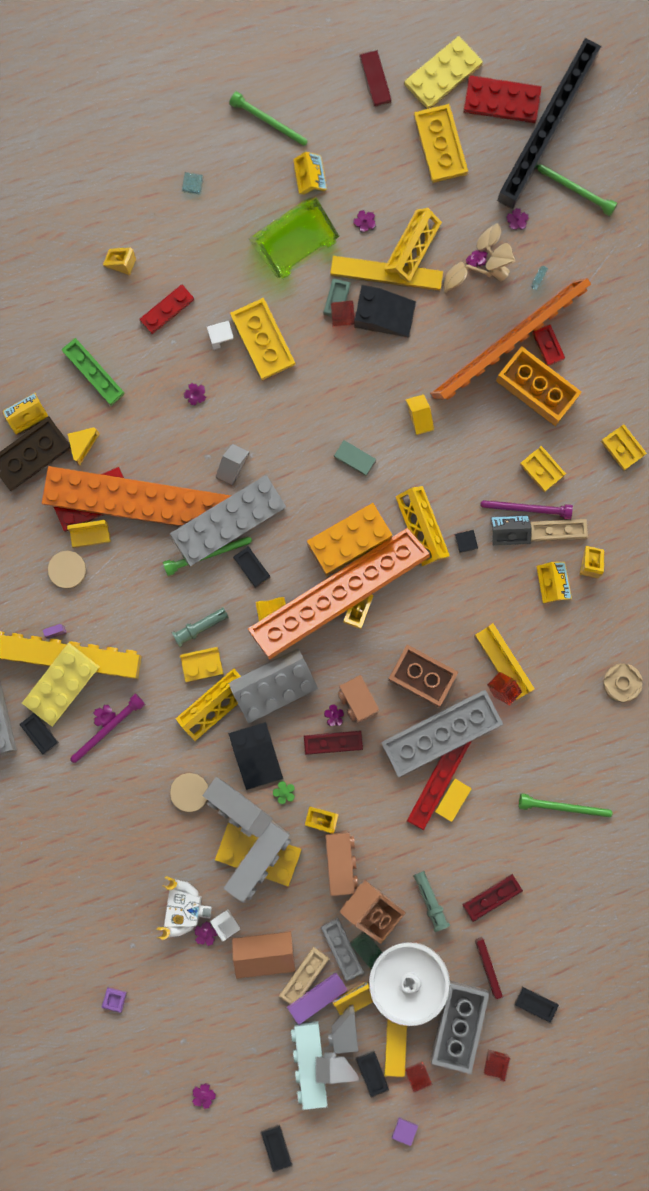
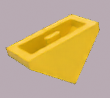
[103,247,136,275]
[405,394,434,435]
[68,427,100,465]
[579,546,604,579]
[343,595,374,629]
[305,806,339,834]

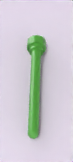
[229,91,308,145]
[537,164,618,216]
[163,537,252,576]
[519,793,613,817]

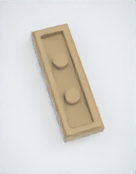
[530,519,588,542]
[279,946,329,1005]

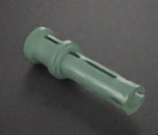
[171,607,229,647]
[413,871,450,932]

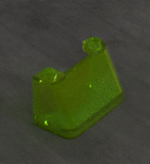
[249,197,340,279]

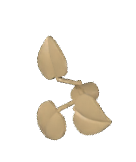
[444,223,515,294]

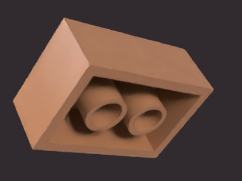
[388,645,458,708]
[338,675,379,724]
[326,832,358,896]
[340,880,406,944]

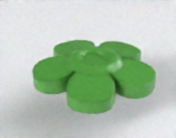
[273,781,295,804]

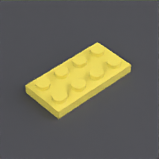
[404,36,483,109]
[22,643,100,727]

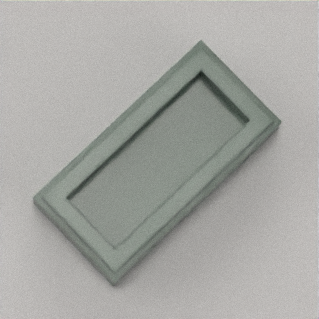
[323,278,351,319]
[334,440,376,476]

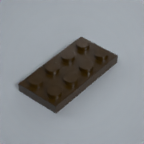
[0,416,71,491]

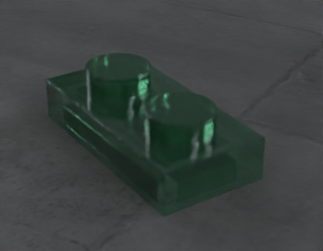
[350,932,383,970]

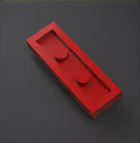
[139,284,195,334]

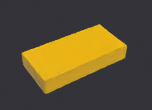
[435,778,472,822]

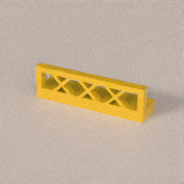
[384,208,442,282]
[395,486,450,567]
[475,623,535,701]
[175,668,241,741]

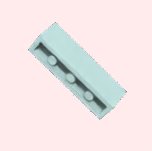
[291,1021,327,1110]

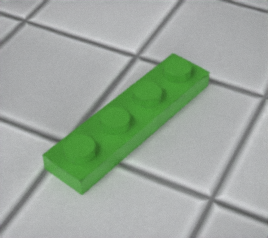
[61,338,125,406]

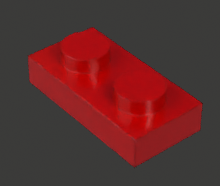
[532,324,565,366]

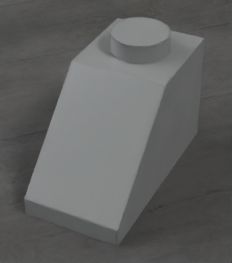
[328,1005,358,1054]
[316,1052,359,1084]

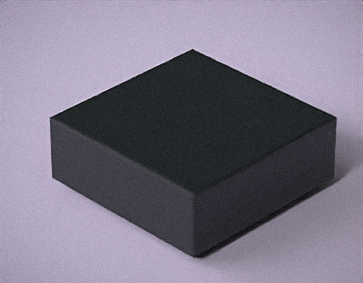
[455,530,478,553]

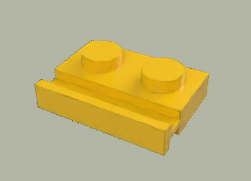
[601,424,647,471]
[520,446,566,493]
[180,647,224,683]

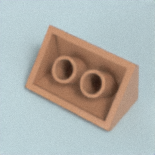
[232,931,295,979]

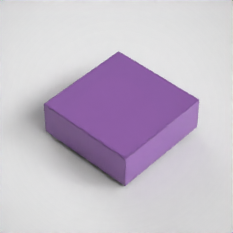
[43,624,67,639]
[102,987,127,1013]
[392,1118,418,1146]

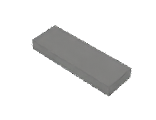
[321,918,364,982]

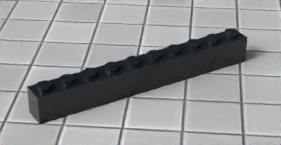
[497,38,601,209]

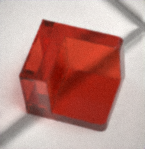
[331,301,355,326]
[487,672,522,705]
[484,1049,510,1082]
[405,1061,432,1092]

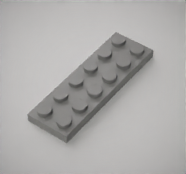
[169,475,286,567]
[381,690,503,777]

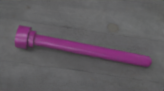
[480,500,573,520]
[70,693,146,763]

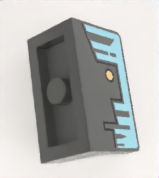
[491,515,532,546]

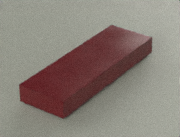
[360,50,392,107]
[304,731,363,755]
[462,874,523,922]
[475,937,503,999]

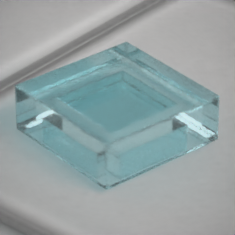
[182,172,204,195]
[531,266,548,290]

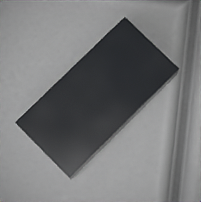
[233,546,271,588]
[19,713,59,755]
[514,986,559,1023]
[356,1051,389,1097]
[261,1125,292,1172]

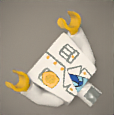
[156,876,212,939]

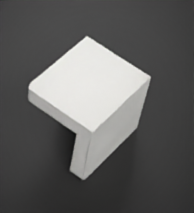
[207,321,233,350]
[210,909,240,941]

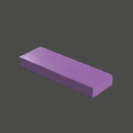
[287,972,348,1025]

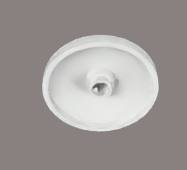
[369,942,450,1026]

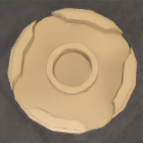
[48,551,86,589]
[603,663,642,702]
[170,773,208,812]

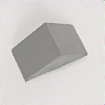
[216,444,249,486]

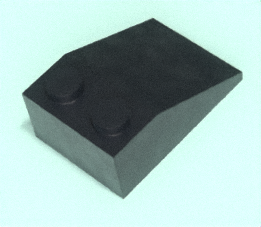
[354,285,416,338]
[228,722,283,790]

